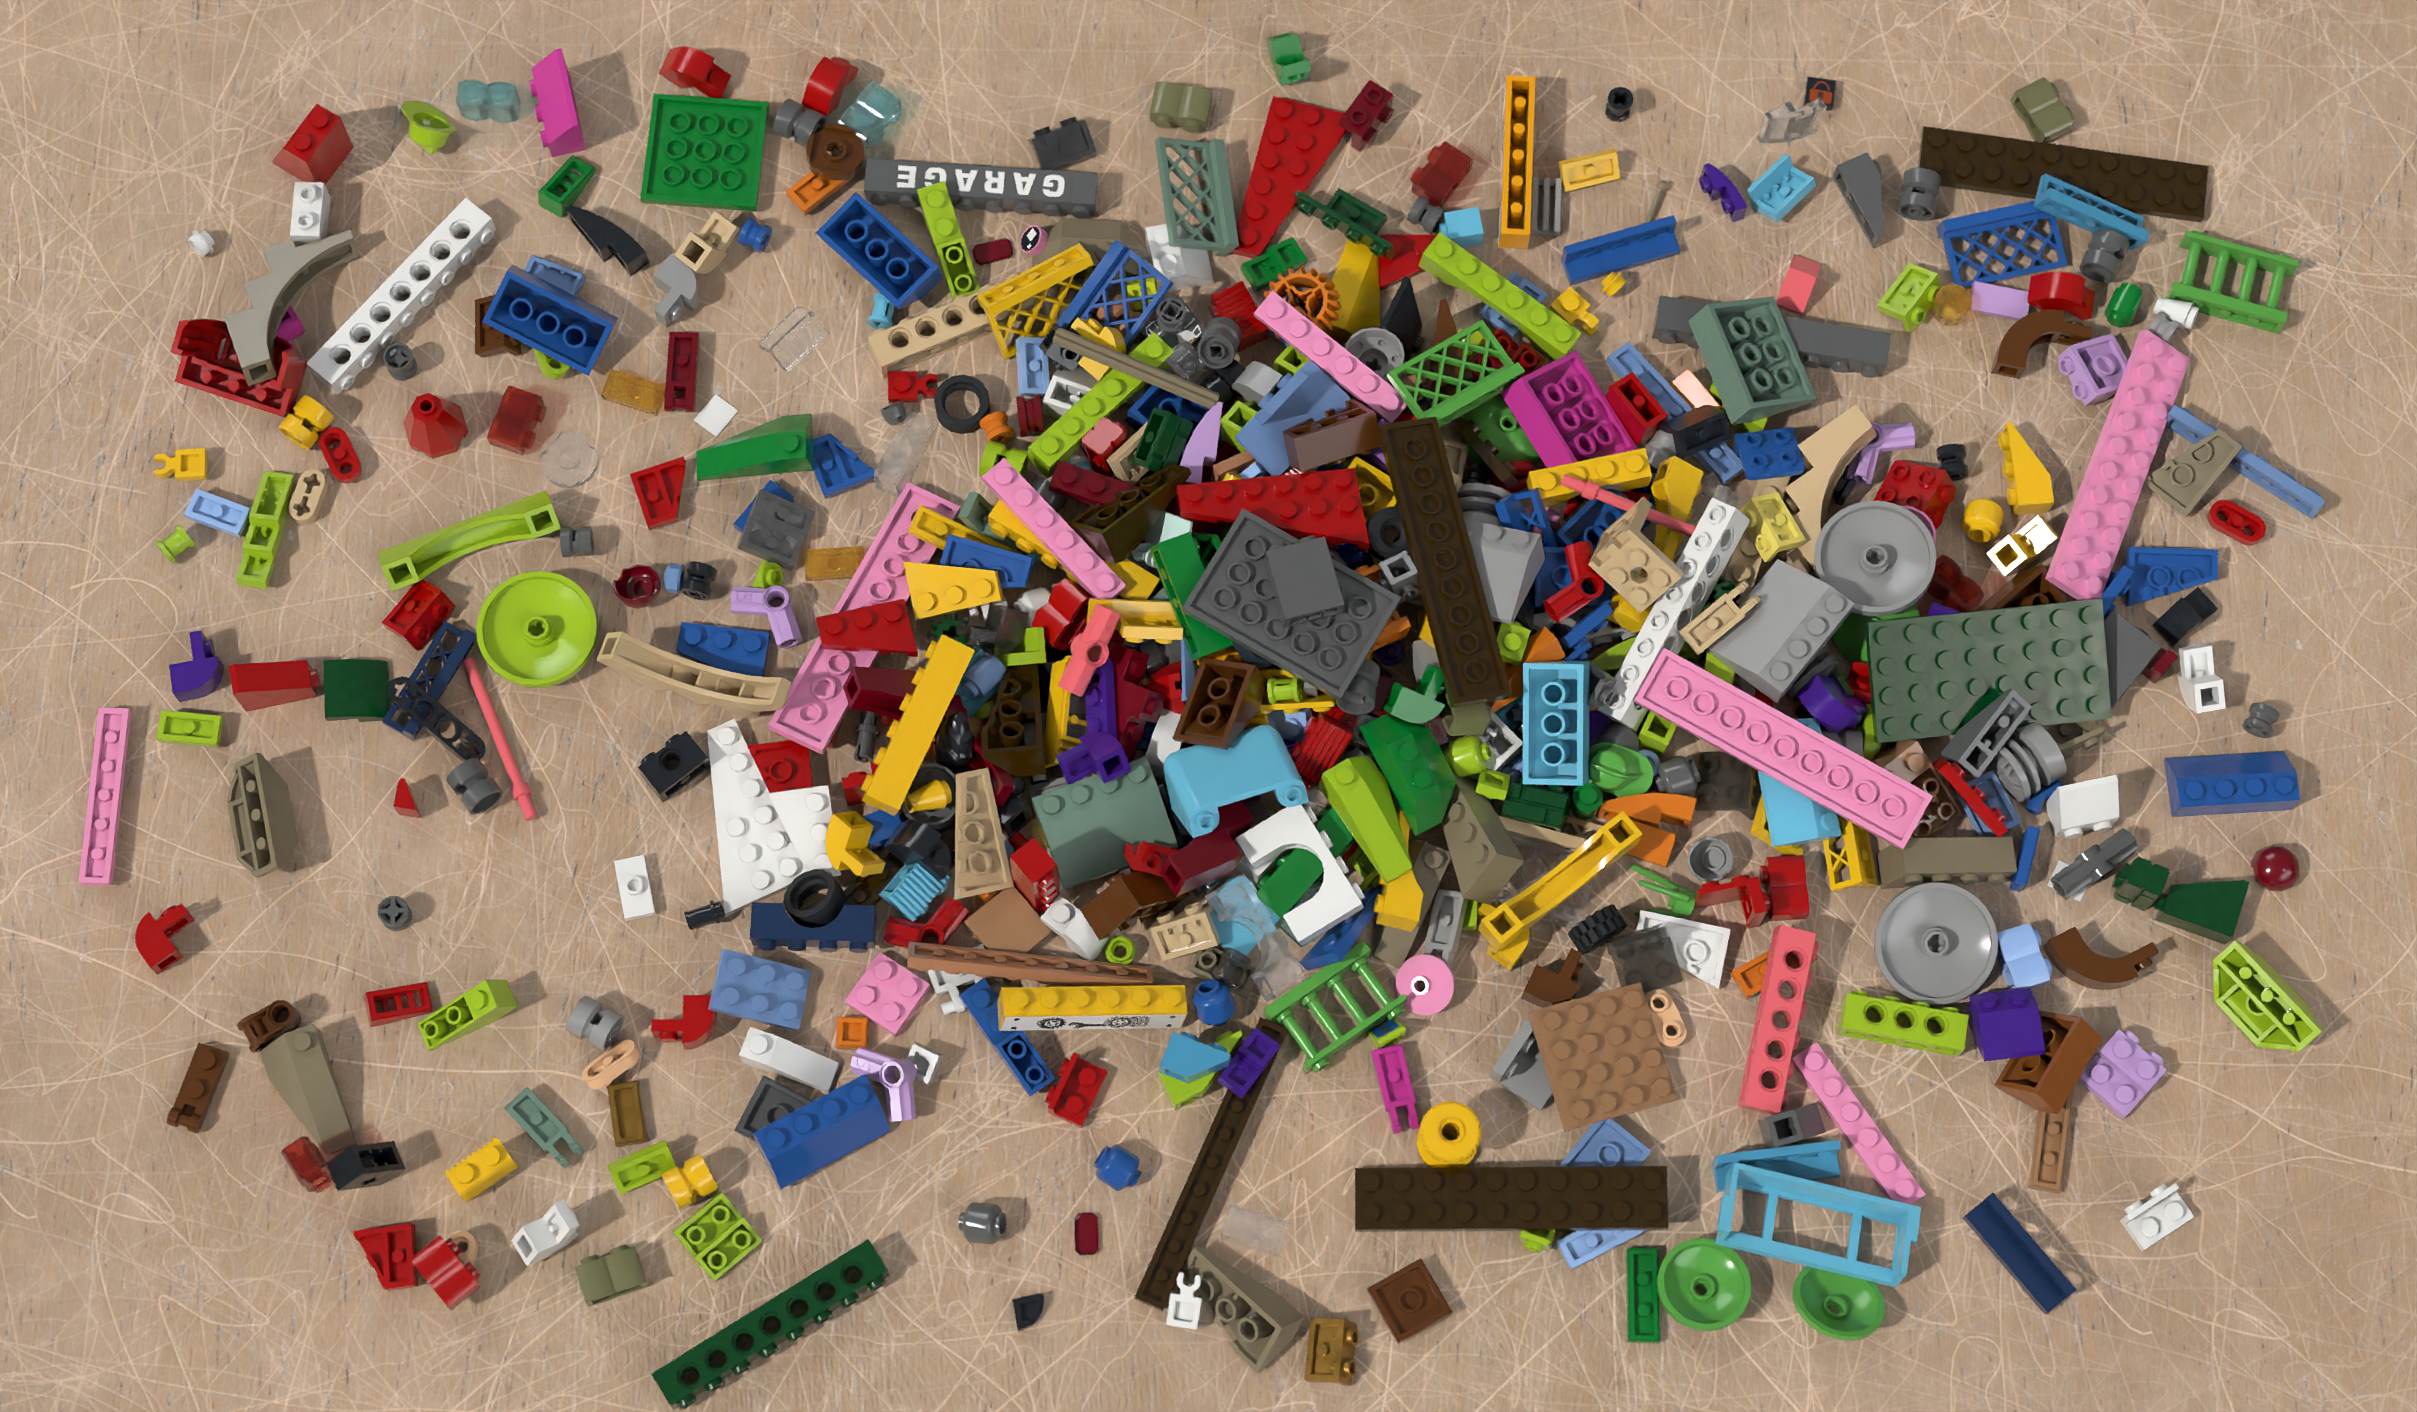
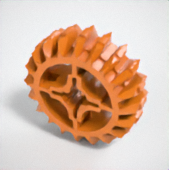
[1264,266,1341,343]

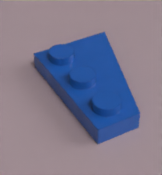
[940,534,1035,589]
[2126,547,2218,607]
[676,622,771,677]
[1299,888,1382,971]

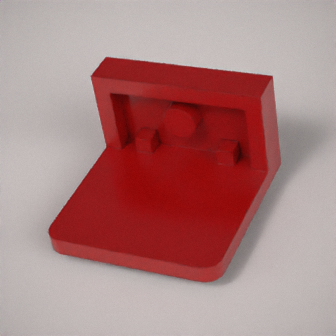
[1873,460,1957,530]
[1694,875,1770,929]

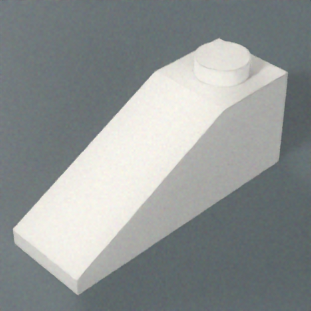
[739,1027,840,1093]

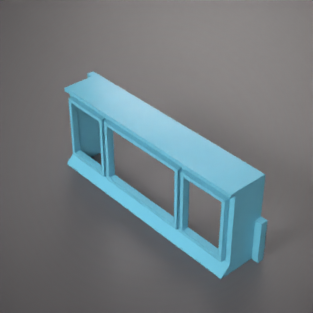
[1715,1162,1921,1288]

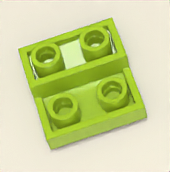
[673,1191,762,1282]

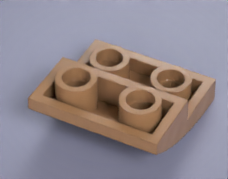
[963,887,1051,954]

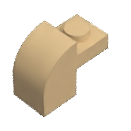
[674,211,740,274]

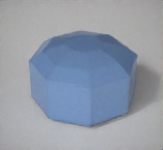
[663,563,685,594]

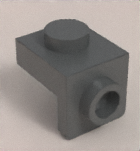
[1587,662,1617,708]

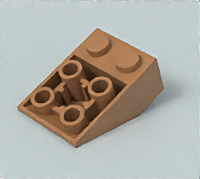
[1871,739,1962,838]

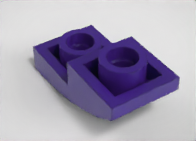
[1699,163,1747,222]

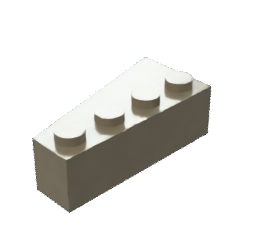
[1876,837,2017,889]

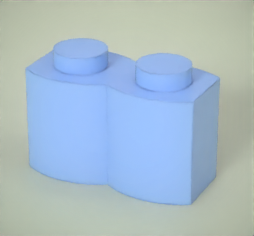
[1997,923,2052,990]

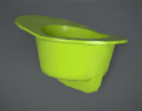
[401,101,456,154]

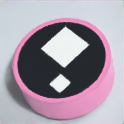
[1020,225,1048,256]

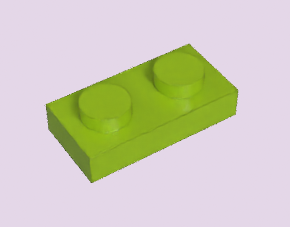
[156,710,224,748]
[607,1140,676,1195]

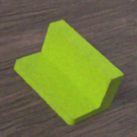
[994,627,1046,666]

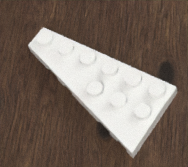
[707,719,806,917]

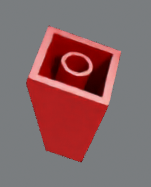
[272,103,354,185]

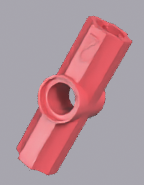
[1058,603,1122,697]

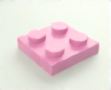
[845,951,930,1037]

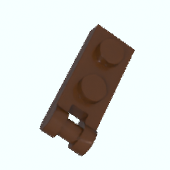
[167,1043,230,1134]

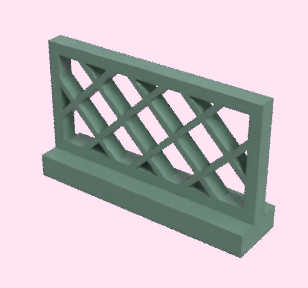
[1155,137,1239,257]

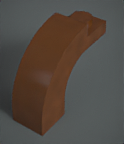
[1991,310,2092,379]
[2043,927,2159,990]

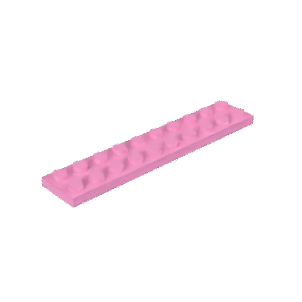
[2045,329,2190,600]
[768,482,960,755]
[1634,648,1933,850]

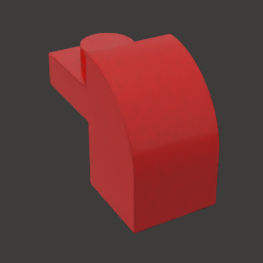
[659,46,731,98]
[801,56,859,117]
[2027,271,2095,320]
[135,903,195,975]
[651,995,717,1050]

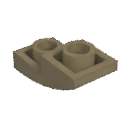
[1188,947,1260,999]

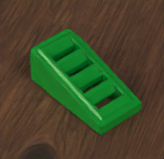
[538,155,596,218]

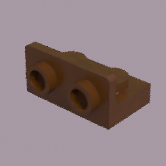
[475,295,522,358]

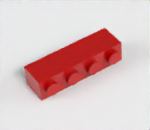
[1009,837,1060,914]

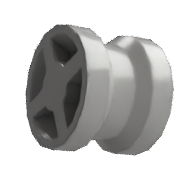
[2147,311,2180,343]

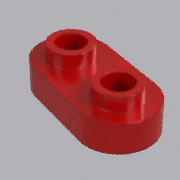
[319,427,362,484]
[2207,500,2266,546]

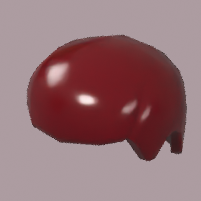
[613,564,661,609]
[2250,846,2300,892]

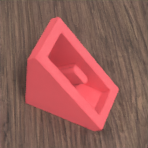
[1776,254,1821,316]

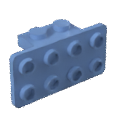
[1236,361,1350,476]

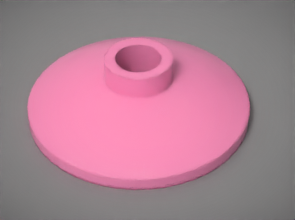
[1396,954,1455,1015]

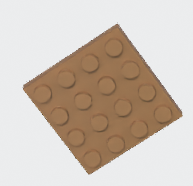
[1528,982,1678,1132]

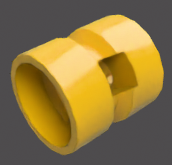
[278,395,334,451]
[661,1153,719,1210]

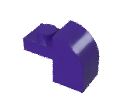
[169,630,224,702]
[1797,674,1869,734]
[1056,732,1131,785]

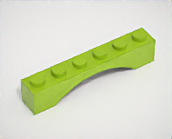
[1419,232,1582,361]
[1027,332,1175,479]
[377,490,561,591]

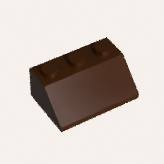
[1975,564,2067,611]

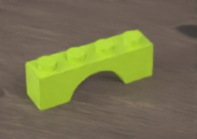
[1220,344,1310,452]

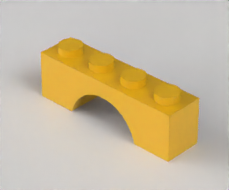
[1527,448,1652,510]

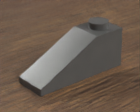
[1832,152,1883,249]
[1941,688,2032,779]

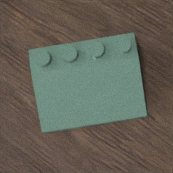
[1688,296,1817,425]
[1032,757,1179,890]

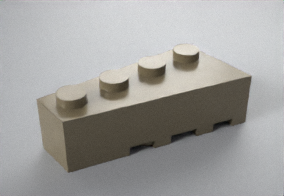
[1442,773,1524,905]

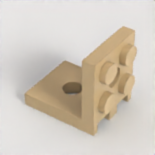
[1588,497,1684,613]

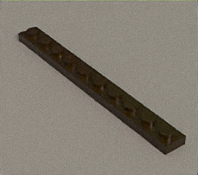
[1134,1017,1288,1312]

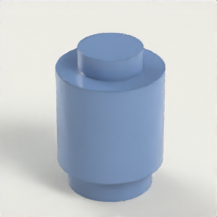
[962,654,1006,698]

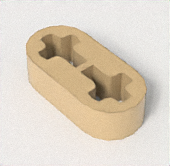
[288,469,328,526]

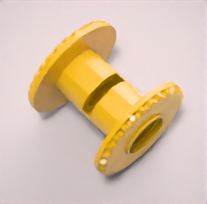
[1417,1101,1482,1168]

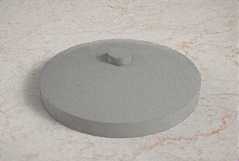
[1814,501,1936,616]
[1874,882,1998,1005]

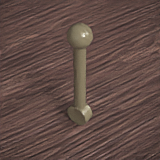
[1642,180,1668,224]

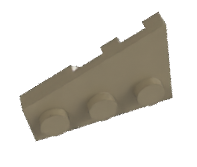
[2144,429,2243,517]

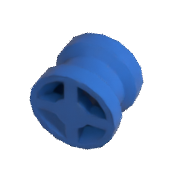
[738,218,773,253]

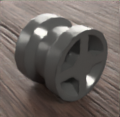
[2242,703,2279,738]
[378,896,412,931]

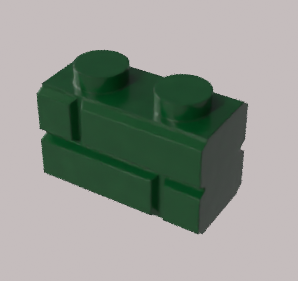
[1132,407,1194,473]
[1501,778,1572,833]
[2111,856,2170,911]

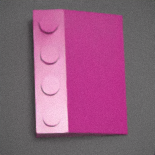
[1500,351,1638,468]

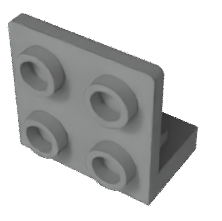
[1489,1019,1552,1110]

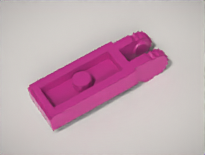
[1371,1044,1419,1134]

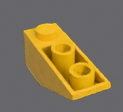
[1998,422,2054,515]

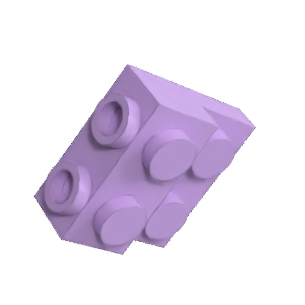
[2057,333,2128,407]
[2078,1029,2167,1119]

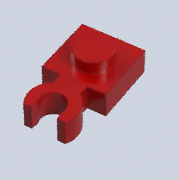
[888,371,938,403]

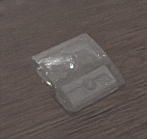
[1757,98,1826,143]

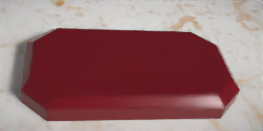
[972,238,1013,265]
[1074,1213,1099,1256]

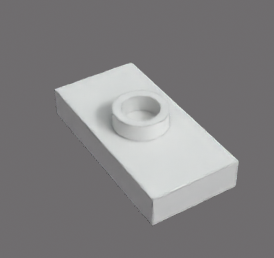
[614,855,656,921]

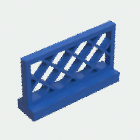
[1936,201,2068,291]
[1057,240,1174,350]

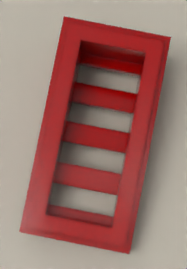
[364,982,433,1027]

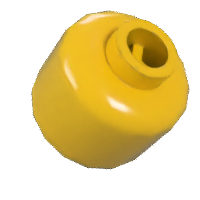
[1962,498,2003,543]

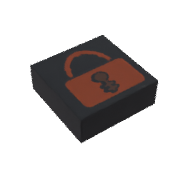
[1803,77,1836,111]

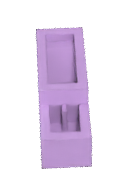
[1179,402,1223,485]

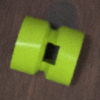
[979,440,1029,478]

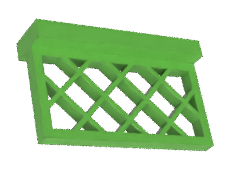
[1387,320,1525,428]

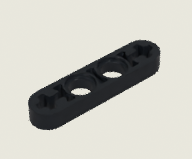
[386,676,486,762]

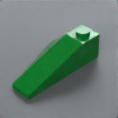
[696,413,813,481]

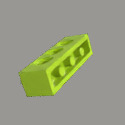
[1837,991,1969,1057]

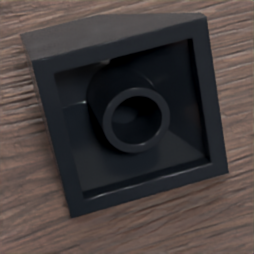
[1380,276,1424,361]

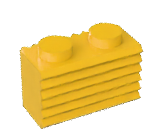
[445,1137,518,1203]

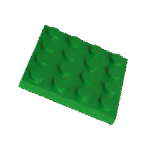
[640,93,769,212]

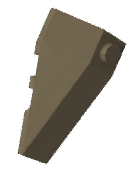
[1373,839,1452,969]
[260,1024,357,1156]
[1182,1245,1304,1373]

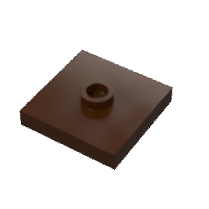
[1367,1258,1453,1344]

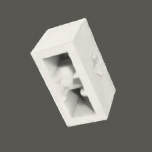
[290,182,331,247]

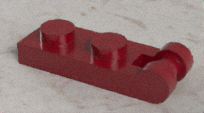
[664,331,700,412]

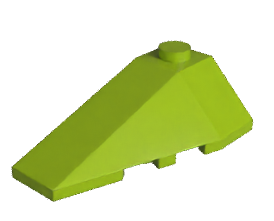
[1318,755,1413,884]

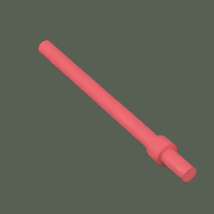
[1560,474,1696,537]
[463,657,537,821]

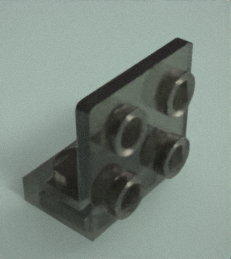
[1694,752,1762,820]
[1605,922,1683,993]

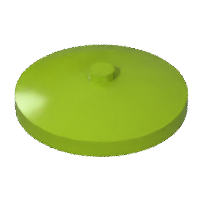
[476,571,598,688]

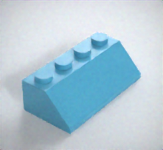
[1523,661,1590,786]
[1758,718,1842,847]

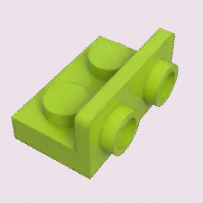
[1877,262,1943,333]

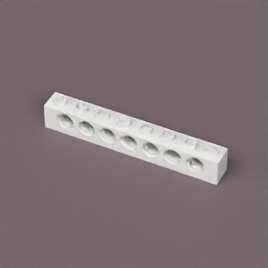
[306,198,496,395]
[1598,498,1750,731]

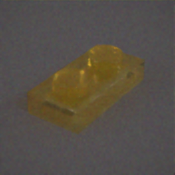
[601,369,665,416]
[804,546,864,582]

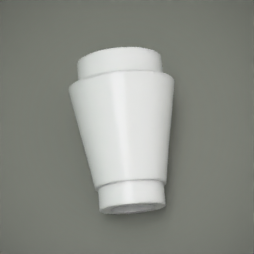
[2153,297,2200,330]

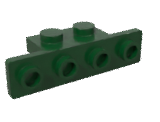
[1294,188,1395,260]

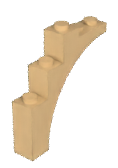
[1778,404,1877,573]
[597,631,791,718]

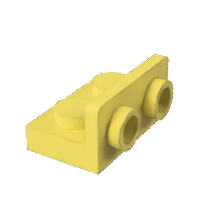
[1740,492,1806,562]

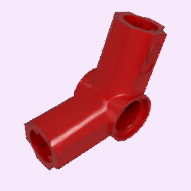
[1543,541,1604,624]
[883,896,970,949]

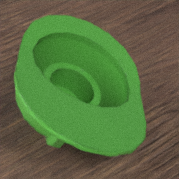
[1589,742,1654,797]

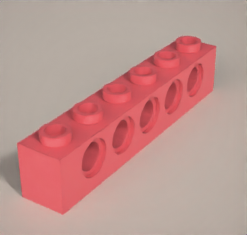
[1737,925,1818,1115]

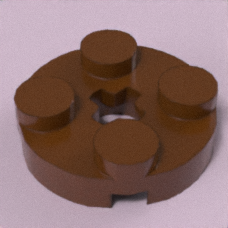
[806,124,864,180]

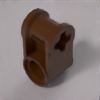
[237,1000,301,1053]

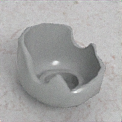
[1687,837,1734,882]

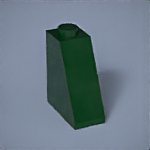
[2154,880,2249,945]

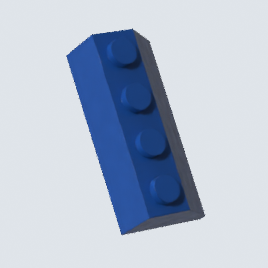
[815,192,943,309]
[482,264,618,376]
[2164,751,2300,817]
[752,1074,891,1190]

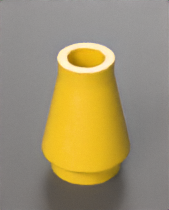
[904,779,952,813]

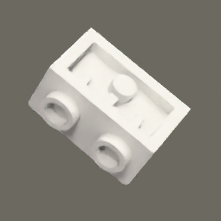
[2120,1183,2194,1252]

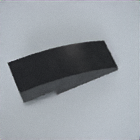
[566,205,649,276]

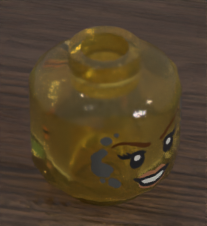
[1931,284,1972,327]

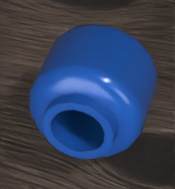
[1192,979,1236,1026]
[1094,1144,1142,1191]

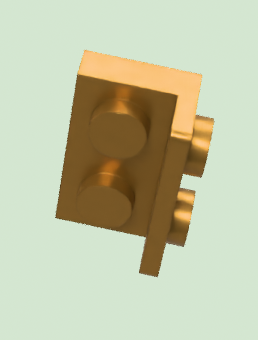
[1304,1317,1359,1386]

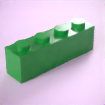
[1149,532,1234,661]
[1255,805,1356,920]

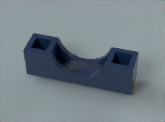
[750,902,877,953]

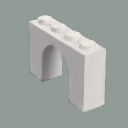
[1236,805,1365,946]

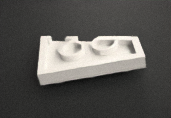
[768,785,841,876]
[1634,910,1731,989]

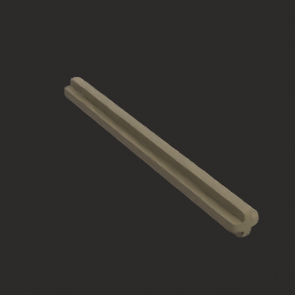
[1053,328,1219,409]

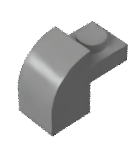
[653,254,700,327]
[1232,361,1283,404]

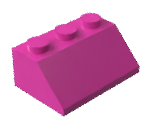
[529,48,586,157]

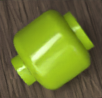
[1444,735,1492,777]

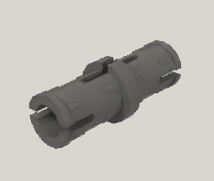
[854,711,880,763]

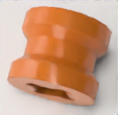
[979,411,1015,443]

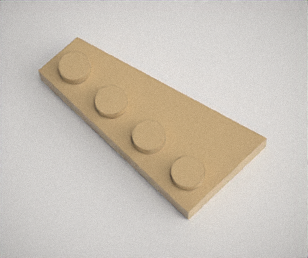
[955,768,1014,900]

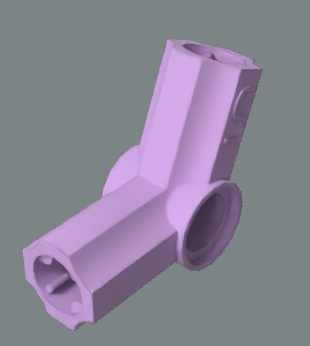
[1846,422,1915,485]
[731,586,803,649]
[850,1047,917,1122]

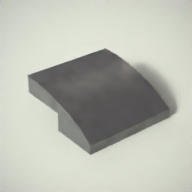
[737,489,815,571]

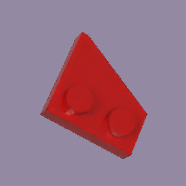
[353,1223,418,1291]

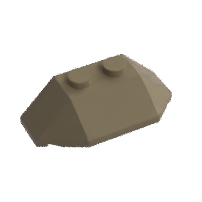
[1032,218,1148,279]
[227,753,298,878]

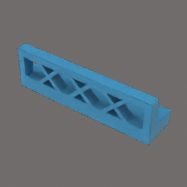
[2033,174,2150,250]
[1712,1140,1841,1192]

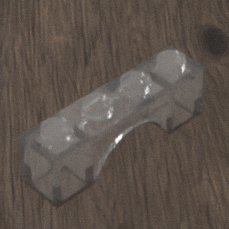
[1205,873,1306,1002]

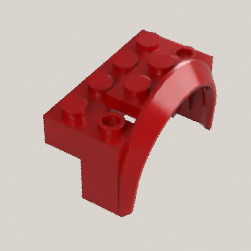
[170,318,308,417]

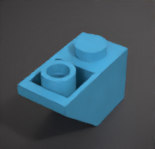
[1159,1031,1231,1084]

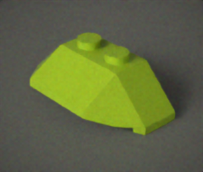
[2213,940,2323,1052]

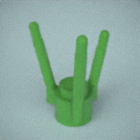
[1630,864,1696,918]

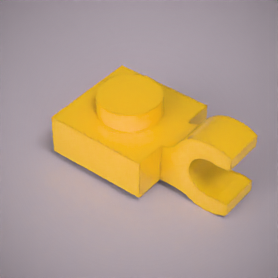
[1549,287,1600,336]

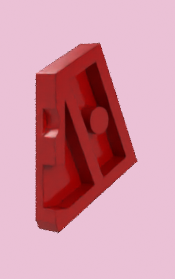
[1379,234,1437,290]
[630,456,686,530]

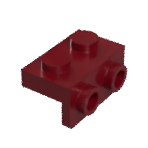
[1339,80,1394,152]

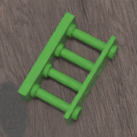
[2166,230,2300,334]
[1263,940,1407,1074]

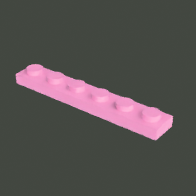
[1254,291,1407,423]
[982,458,1126,599]
[78,708,132,886]
[1791,1042,1926,1205]

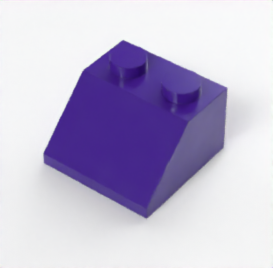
[1968,988,2045,1062]

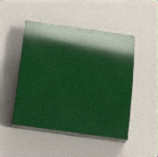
[323,659,389,722]

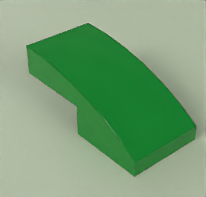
[1240,237,1308,292]

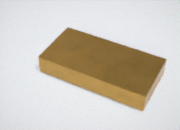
[607,1080,647,1148]

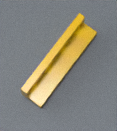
[1823,816,1878,892]

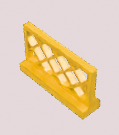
[977,243,1103,359]

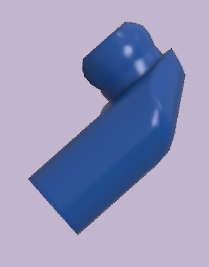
[2025,780,2064,815]

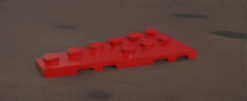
[1230,96,1347,259]
[1176,468,1369,550]

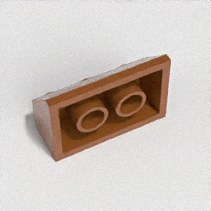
[1994,1010,2103,1114]

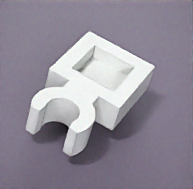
[1166,1272,1203,1330]

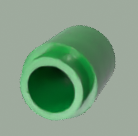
[2104,282,2142,328]
[1570,783,1603,820]

